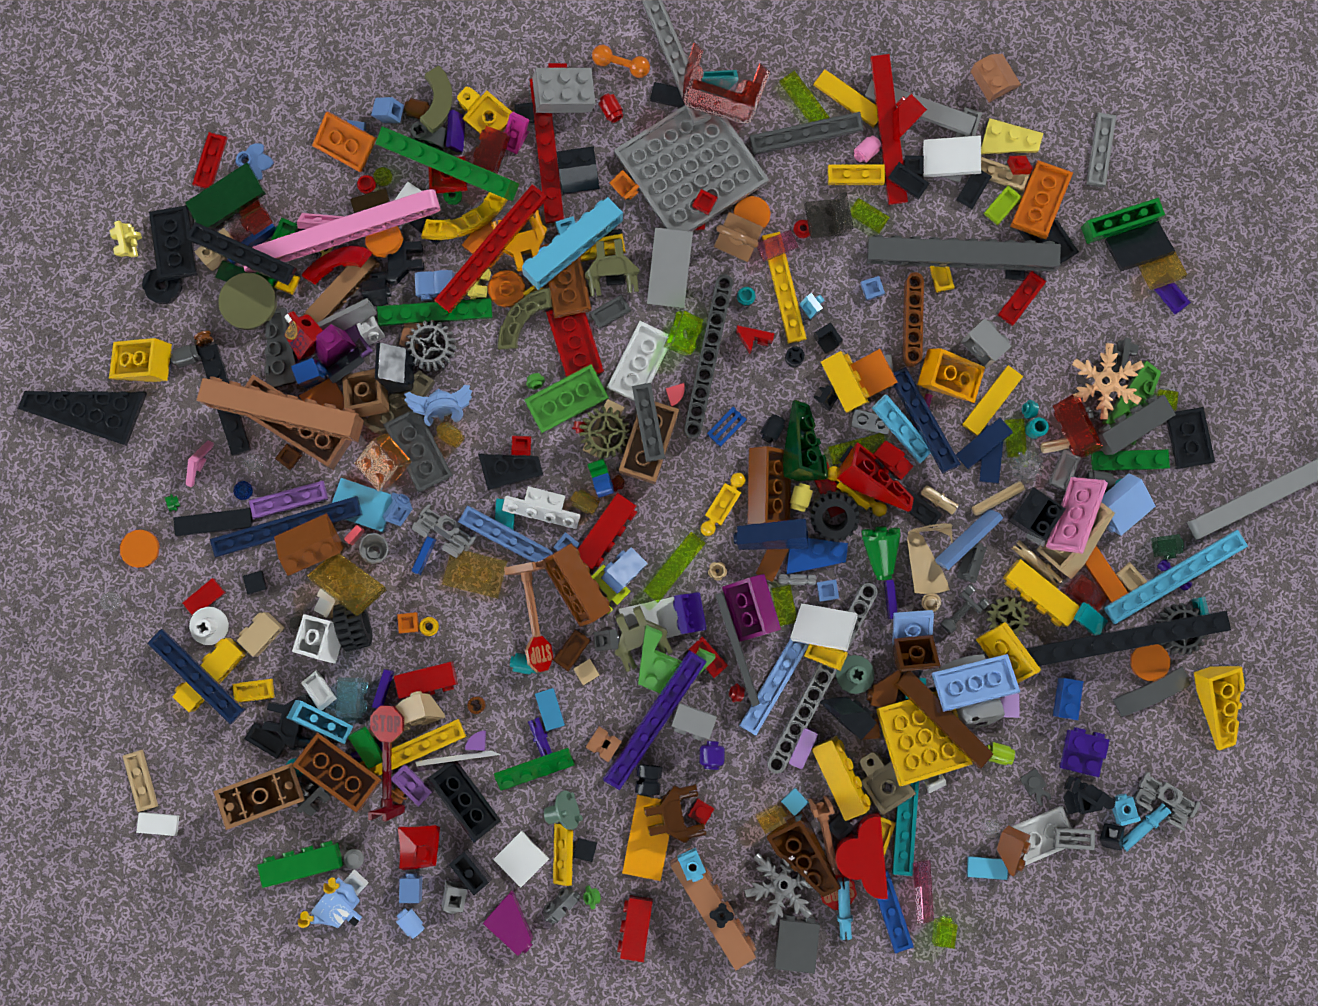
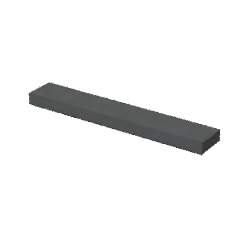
[750,112,864,155]
[715,593,760,707]

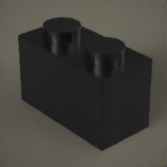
[449,848,492,895]

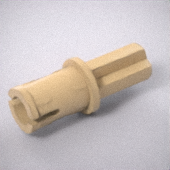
[921,485,958,515]

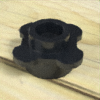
[710,903,734,928]

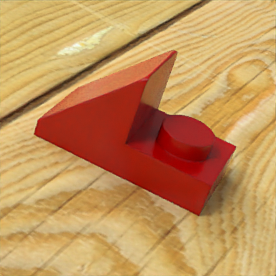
[736,325,775,354]
[873,440,914,480]

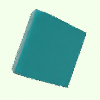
[1192,596,1209,615]

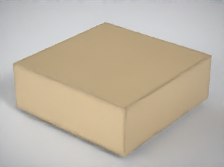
[574,659,600,685]

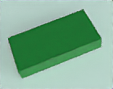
[348,726,383,769]

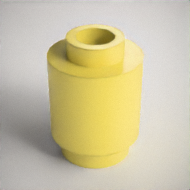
[790,483,813,512]

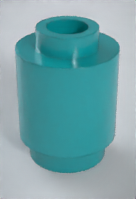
[1025,417,1049,439]
[510,652,536,675]

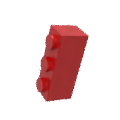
[394,662,458,699]
[617,895,653,962]

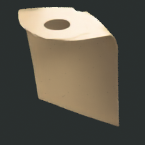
[907,523,953,594]

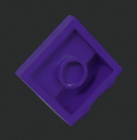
[1060,727,1110,777]

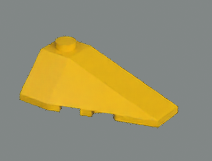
[1194,666,1245,751]

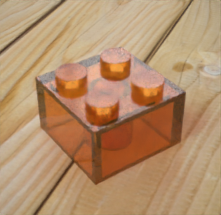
[354,434,412,492]

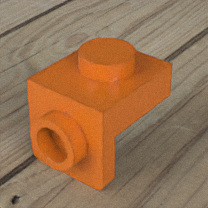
[609,170,639,200]

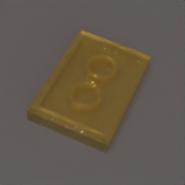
[442,550,508,599]

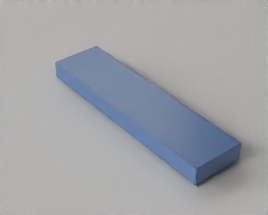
[935,509,1003,570]

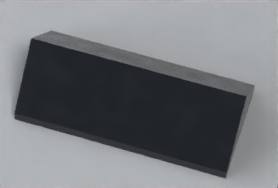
[427,761,501,843]

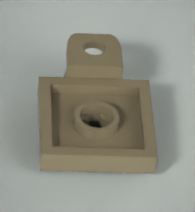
[860,751,916,815]

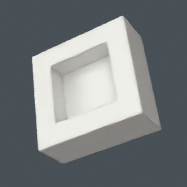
[343,869,369,895]

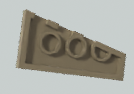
[363,371,436,444]

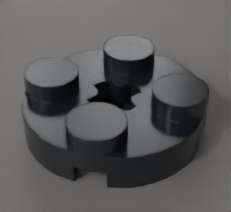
[142,268,182,304]

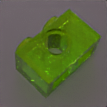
[664,311,704,356]

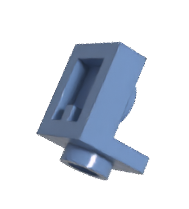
[383,492,413,526]

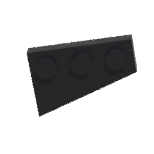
[478,453,544,491]

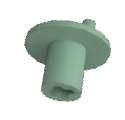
[836,655,875,694]
[544,790,583,830]

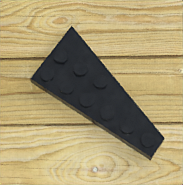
[18,391,147,446]

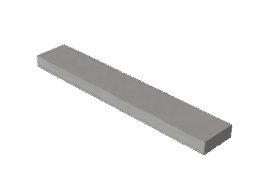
[865,79,977,136]

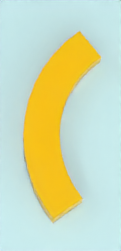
[421,192,508,240]

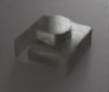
[284,609,304,635]

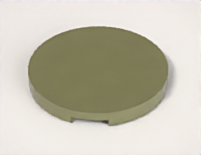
[218,273,277,330]

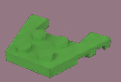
[638,625,715,693]

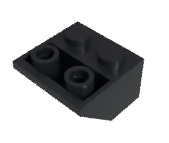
[1008,487,1066,541]

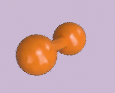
[592,45,650,78]

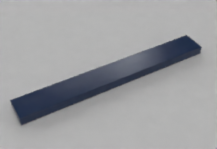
[210,496,363,558]

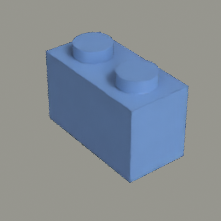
[601,547,648,594]

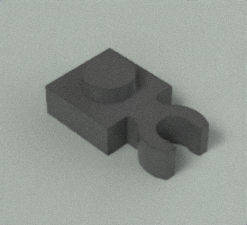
[1019,768,1052,806]

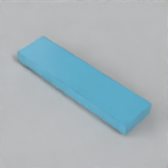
[872,395,930,463]

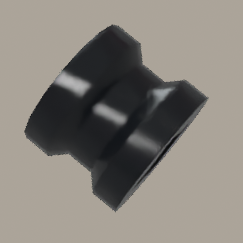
[785,346,805,367]

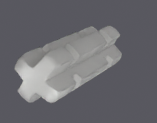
[778,574,816,585]

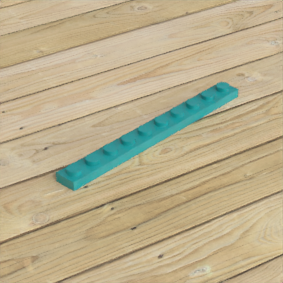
[892,677,926,876]

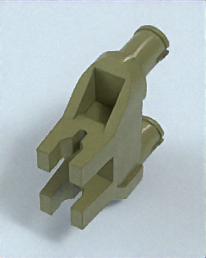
[585,239,640,297]
[614,606,673,672]

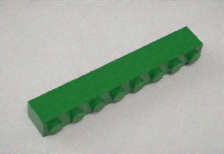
[375,126,519,202]

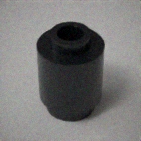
[760,414,785,444]

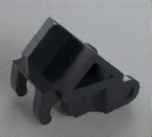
[1063,776,1115,814]

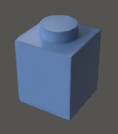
[371,97,404,123]
[399,872,422,903]

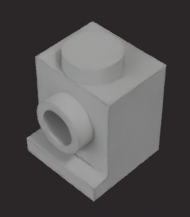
[441,880,467,914]

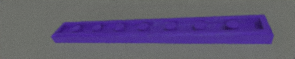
[603,650,707,790]

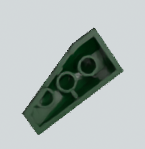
[783,400,828,481]

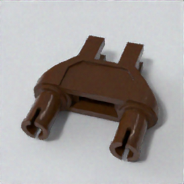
[644,784,706,843]

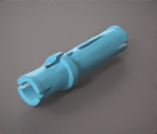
[1123,803,1171,852]
[837,877,853,940]

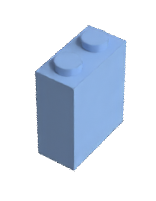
[1101,473,1156,536]

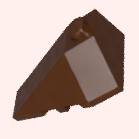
[767,812,841,897]

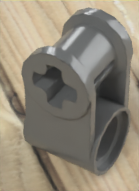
[411,122,447,150]

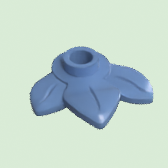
[236,143,274,180]

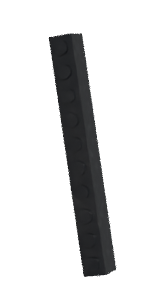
[1026,611,1231,666]

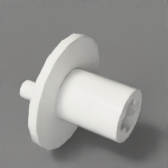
[189,607,229,645]

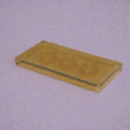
[307,553,387,616]

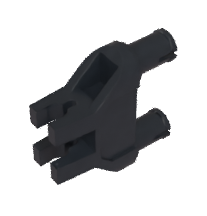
[370,241,425,286]
[262,694,326,750]

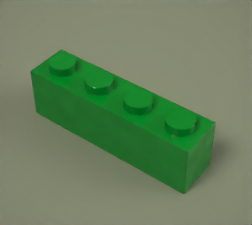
[1081,197,1165,244]
[257,840,344,888]

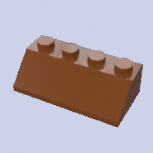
[747,446,791,525]
[541,543,611,627]

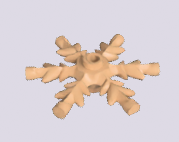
[1070,343,1144,420]

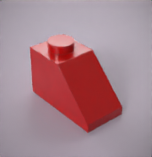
[893,94,927,141]

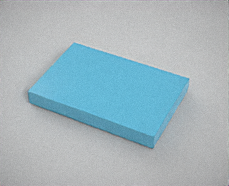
[332,478,393,532]

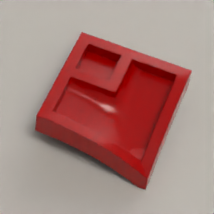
[398,825,440,870]

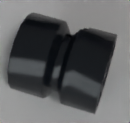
[635,764,663,795]

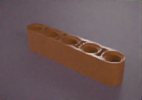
[903,272,924,367]

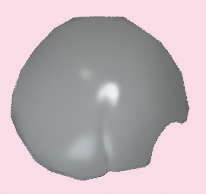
[359,533,389,564]

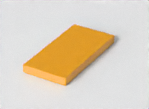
[622,794,669,881]

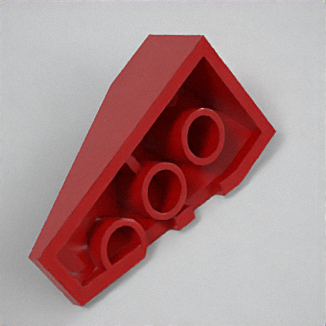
[837,442,914,512]

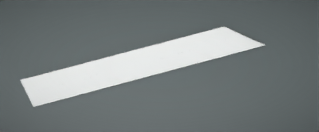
[415,751,501,766]

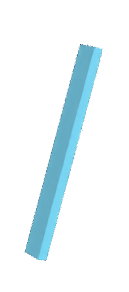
[1103,530,1248,624]

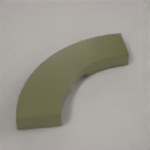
[420,65,452,134]
[498,288,552,350]

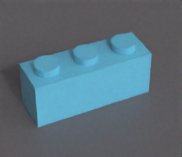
[287,700,353,744]

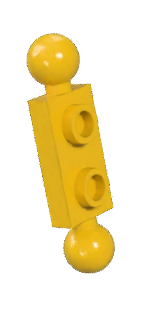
[827,466,887,517]
[700,473,746,536]

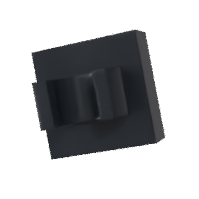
[814,385,838,411]

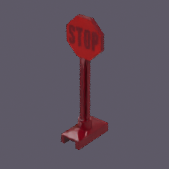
[368,705,405,822]

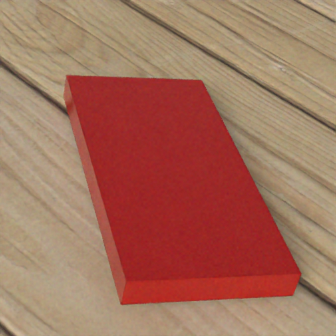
[546,310,604,377]

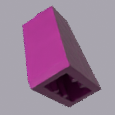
[315,324,357,369]
[483,890,533,956]

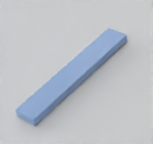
[739,638,809,735]

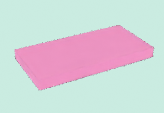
[1046,477,1108,554]

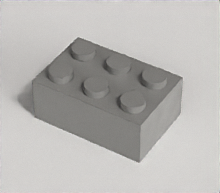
[532,68,595,113]

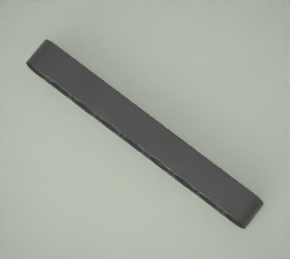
[684,274,733,440]

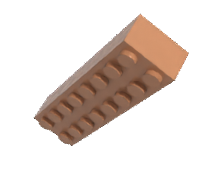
[196,376,364,442]

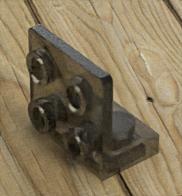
[804,192,854,239]

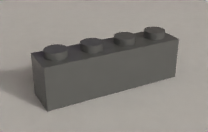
[1094,394,1176,455]

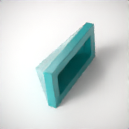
[700,70,738,97]

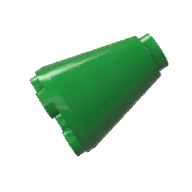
[861,526,901,580]

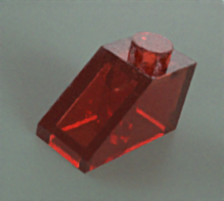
[1065,574,1108,612]

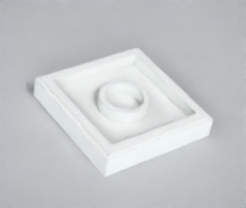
[493,831,549,888]

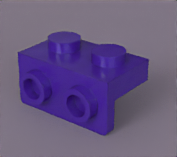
[673,592,707,634]

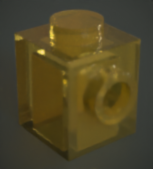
[755,803,787,834]

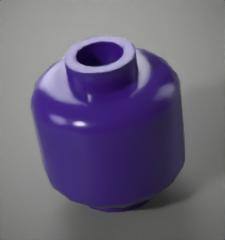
[699,741,725,770]

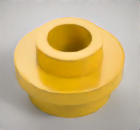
[419,617,439,636]

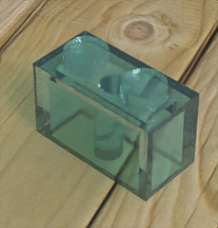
[336,677,368,718]

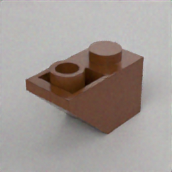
[997,825,1031,876]

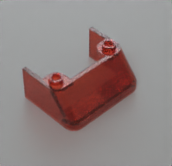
[682,43,770,124]

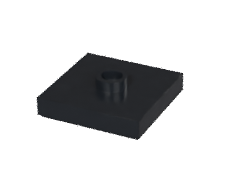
[327,347,364,383]

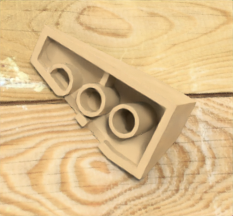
[1036,502,1115,579]
[368,691,445,740]

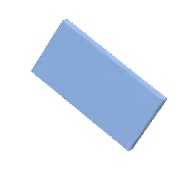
[931,654,1020,712]

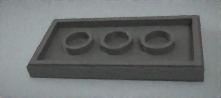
[383,410,453,493]

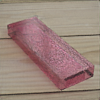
[913,860,934,924]

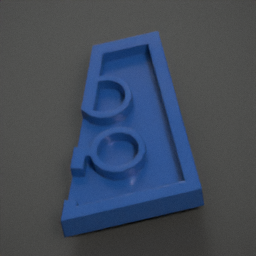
[786,538,848,574]

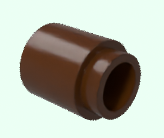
[404,98,431,120]

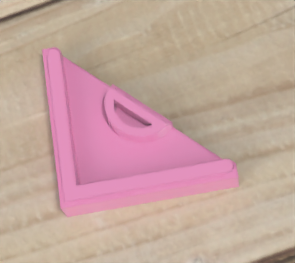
[186,440,214,487]

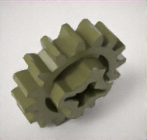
[986,597,1030,637]

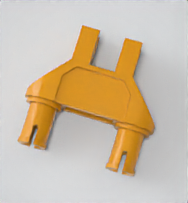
[491,210,547,272]

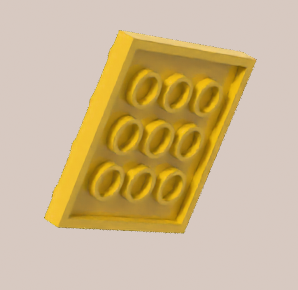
[876,691,973,786]

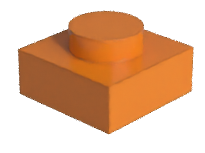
[397,612,419,634]

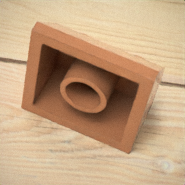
[970,54,1021,102]

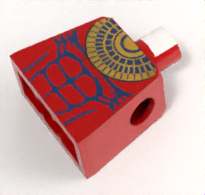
[284,311,323,361]

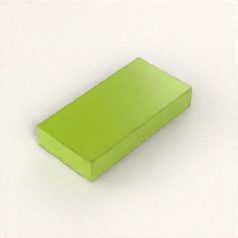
[984,185,1022,226]

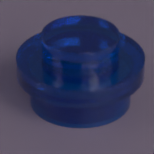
[233,481,253,500]

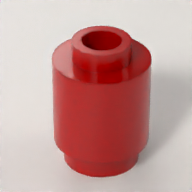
[598,93,624,123]

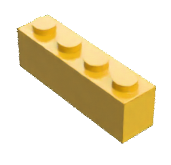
[1003,559,1080,627]
[172,638,247,712]
[812,736,871,821]

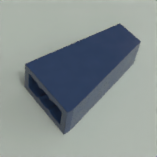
[734,519,808,550]

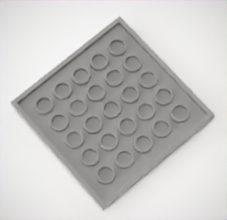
[614,91,769,232]

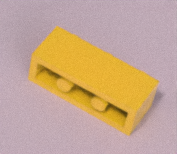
[821,351,870,413]

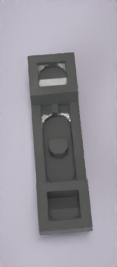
[1113,667,1191,717]

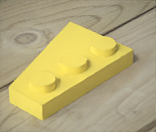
[981,118,1043,155]

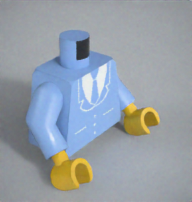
[298,877,362,928]

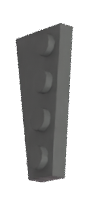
[264,307,298,388]

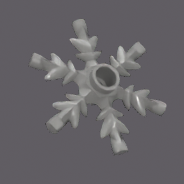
[744,853,813,926]

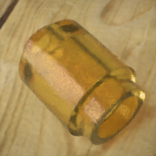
[436,421,465,448]
[570,489,600,515]

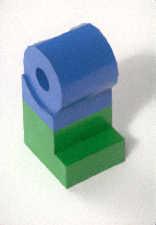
[587,458,614,498]

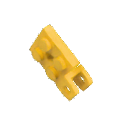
[457,87,512,144]

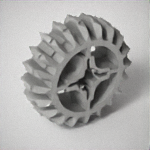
[405,320,457,372]

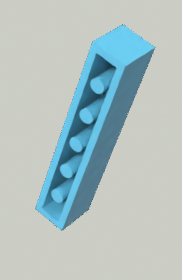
[522,197,623,290]

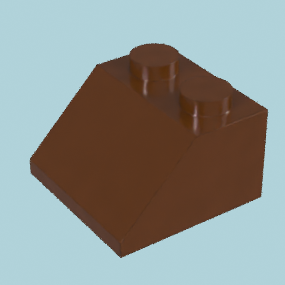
[893,635,941,672]

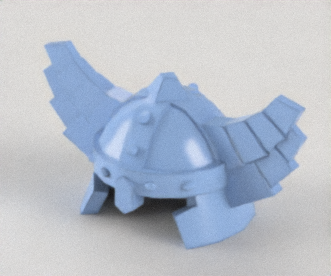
[404,385,472,426]

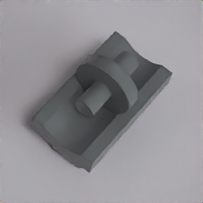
[1105,337,1139,372]
[296,781,332,816]

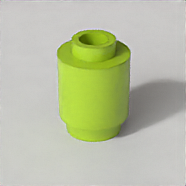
[986,742,1015,766]

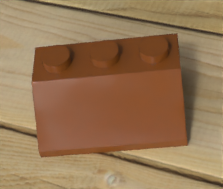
[274,513,344,576]

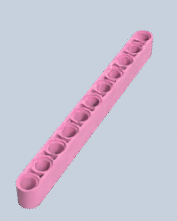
[243,189,440,273]

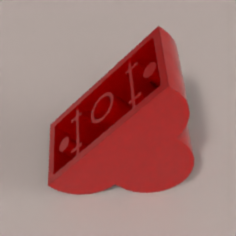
[835,812,888,899]

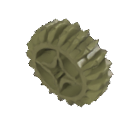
[579,407,631,459]

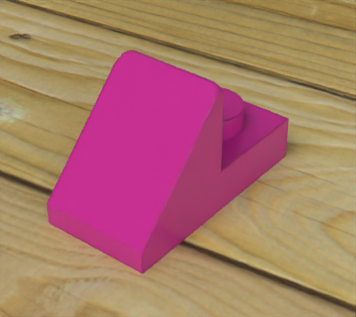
[501,112,529,154]

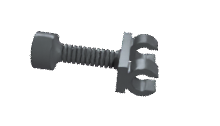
[940,584,990,634]

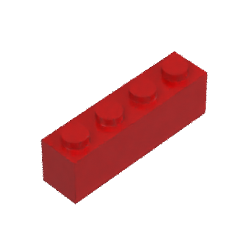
[578,493,638,570]

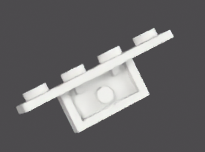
[502,486,580,529]

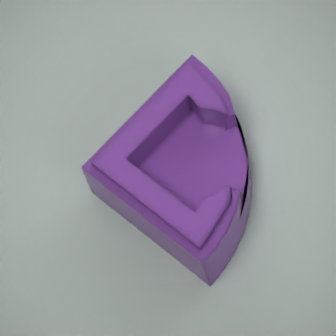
[465,731,486,751]

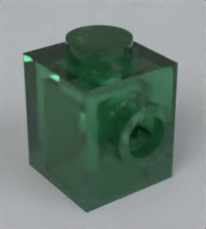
[1151,534,1184,560]

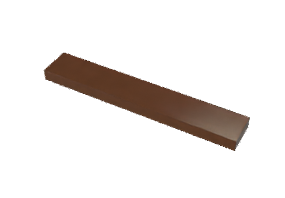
[895,671,993,768]

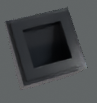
[1099,823,1124,851]

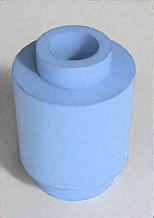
[396,908,425,939]

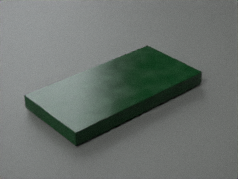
[185,162,266,229]

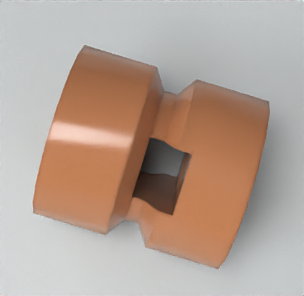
[585,726,622,762]

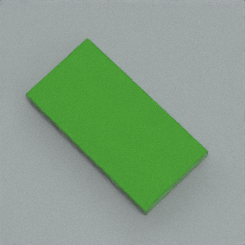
[524,364,609,433]

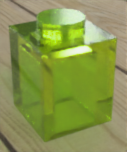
[932,916,958,949]

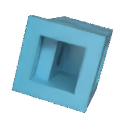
[1112,793,1141,826]
[677,847,706,882]

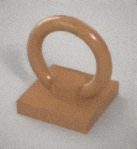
[714,212,764,262]

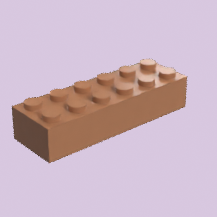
[245,375,352,470]
[670,848,757,971]

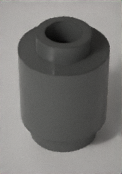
[170,344,201,368]
[1085,470,1116,492]

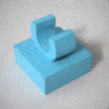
[799,293,825,319]

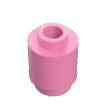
[854,135,882,163]

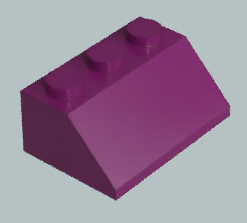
[722,574,781,642]

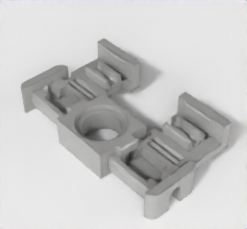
[412,504,477,559]
[1134,772,1200,831]

